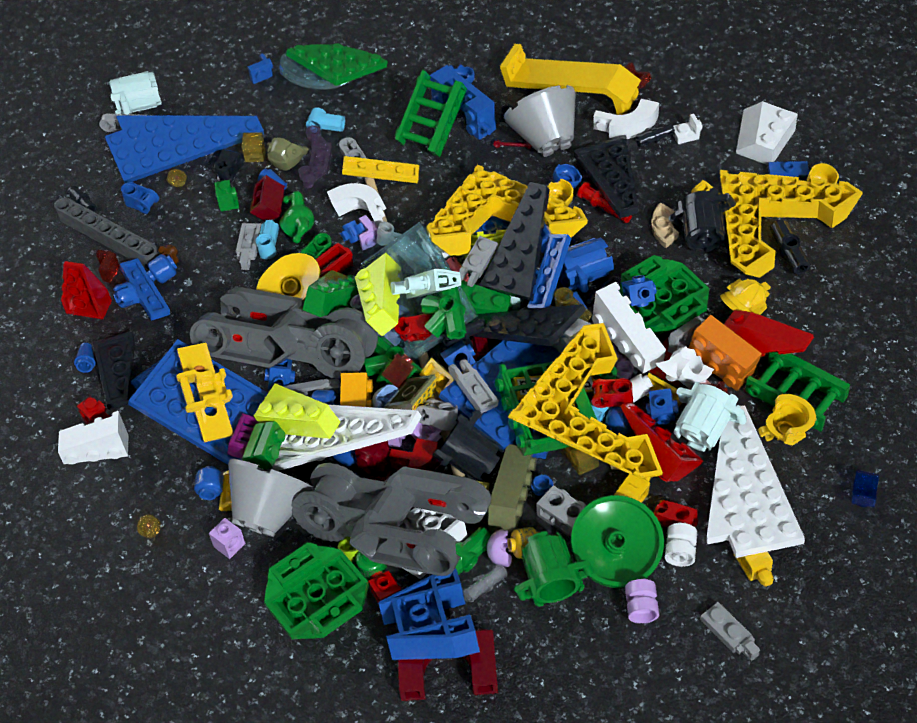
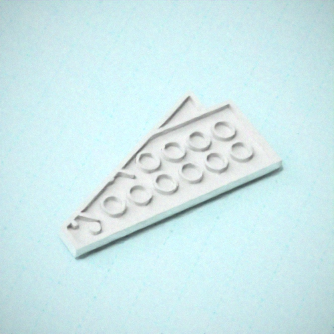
[263,405,422,472]
[707,406,805,558]

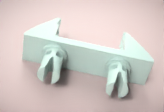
[390,269,461,299]

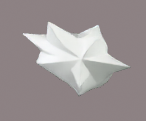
[655,347,714,390]

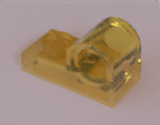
[563,447,599,475]

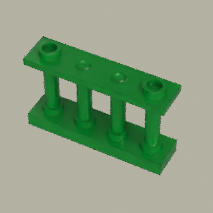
[395,70,467,157]
[745,352,850,432]

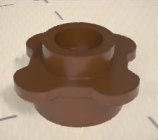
[158,245,179,264]

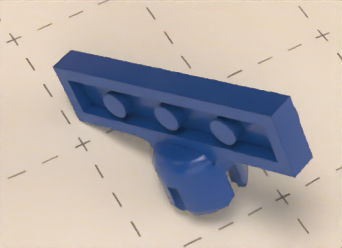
[113,258,170,321]

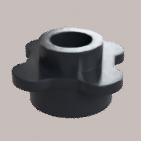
[497,105,514,122]

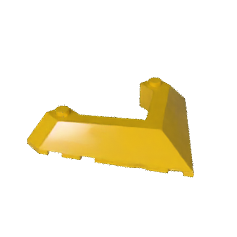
[426,164,588,256]
[720,170,862,278]
[508,323,663,479]

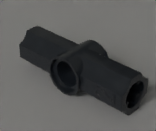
[770,219,811,275]

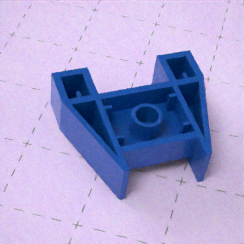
[378,569,480,660]

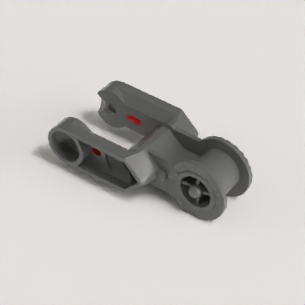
[190,287,378,379]
[291,463,491,576]

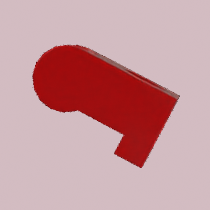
[653,500,698,528]

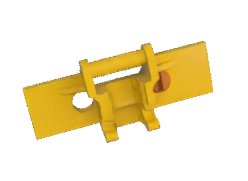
[176,343,233,442]

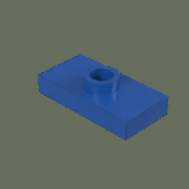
[768,161,809,180]

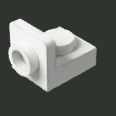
[673,114,702,144]

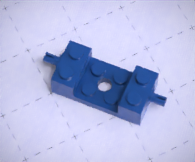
[430,65,496,140]

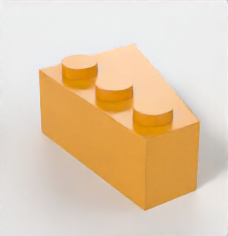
[340,373,373,407]

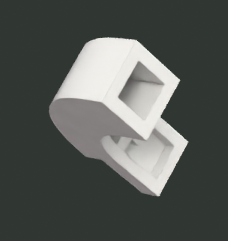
[594,99,659,139]
[327,183,386,227]

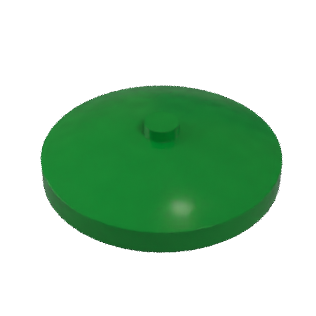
[570,495,664,588]

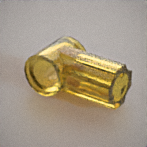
[554,287,592,322]

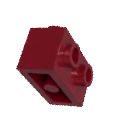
[250,175,285,221]
[355,441,390,481]

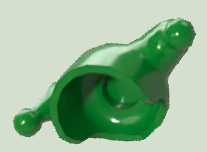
[279,191,314,244]

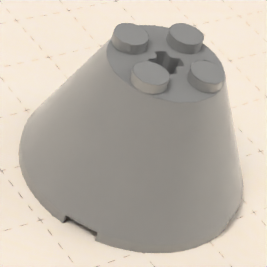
[504,85,576,157]
[228,459,314,537]

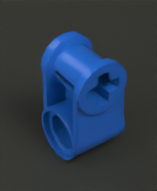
[121,182,159,214]

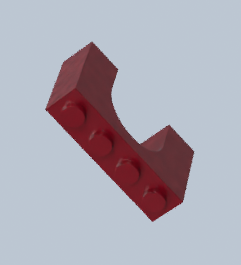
[398,629,498,701]

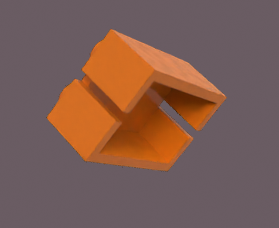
[688,315,762,391]

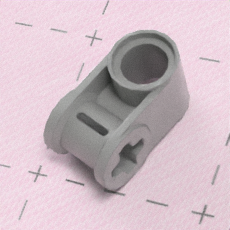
[416,398,458,431]

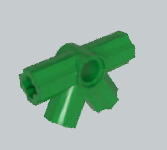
[421,276,467,340]
[364,336,422,387]

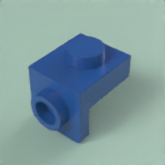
[248,54,273,84]

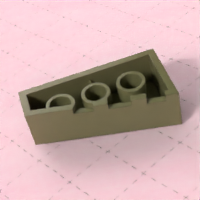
[488,444,536,539]

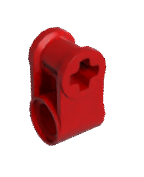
[394,314,435,342]
[591,378,634,408]

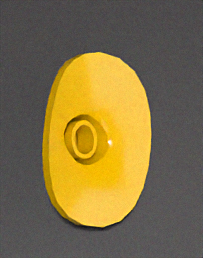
[256,253,321,301]

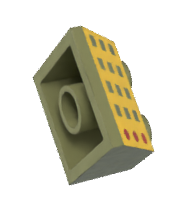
[384,374,437,410]

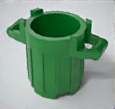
[514,531,594,607]

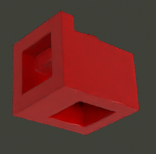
[77,396,111,425]
[368,571,401,604]

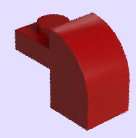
[389,438,439,472]

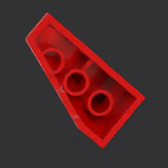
[61,261,112,319]
[724,310,814,357]

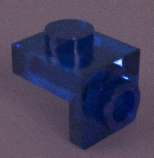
[851,471,879,507]

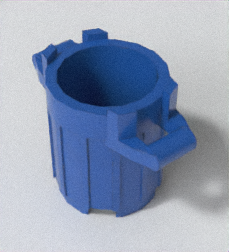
[559,238,614,292]

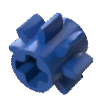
[340,220,366,244]

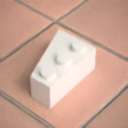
[58,411,128,464]

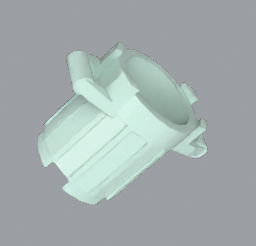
[109,71,162,115]
[674,381,747,452]

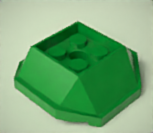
[619,255,709,335]
[264,542,369,639]

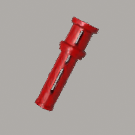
[577,182,632,223]

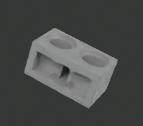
[537,485,587,538]

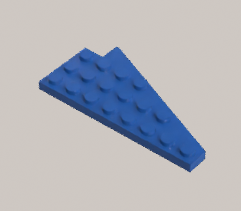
[105,115,264,184]

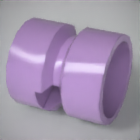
[625,579,659,623]

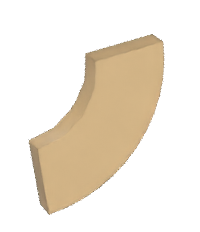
[651,202,679,248]

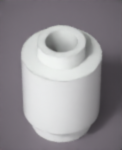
[630,373,653,402]

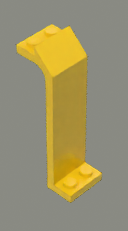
[500,44,641,115]

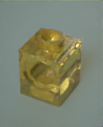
[242,132,265,162]

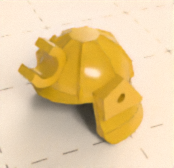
[720,279,771,315]
[758,394,816,446]

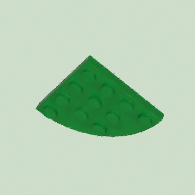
[286,43,388,86]

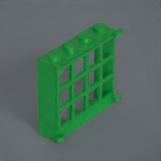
[495,362,597,456]

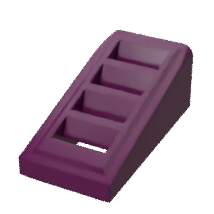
[227,413,259,459]

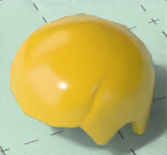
[807,163,839,184]
[548,179,573,206]

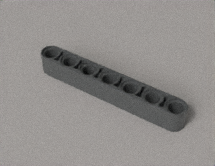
[54,198,159,269]

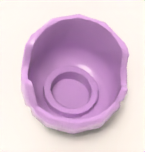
[487,529,512,567]

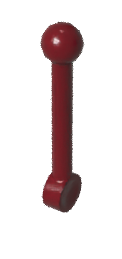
[493,139,532,149]

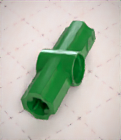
[432,527,491,575]

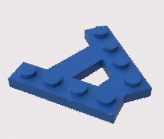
[483,224,572,309]

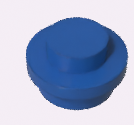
[531,474,554,496]

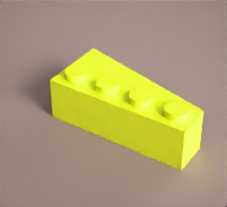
[355,253,401,336]
[254,383,340,439]

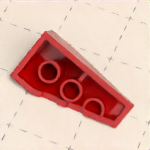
[620,403,704,482]

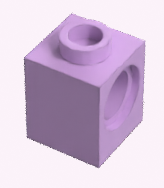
[209,518,245,559]

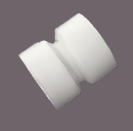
[665,523,697,567]

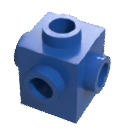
[622,275,656,307]
[264,359,295,389]
[646,388,679,425]

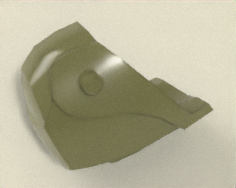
[267,138,309,170]

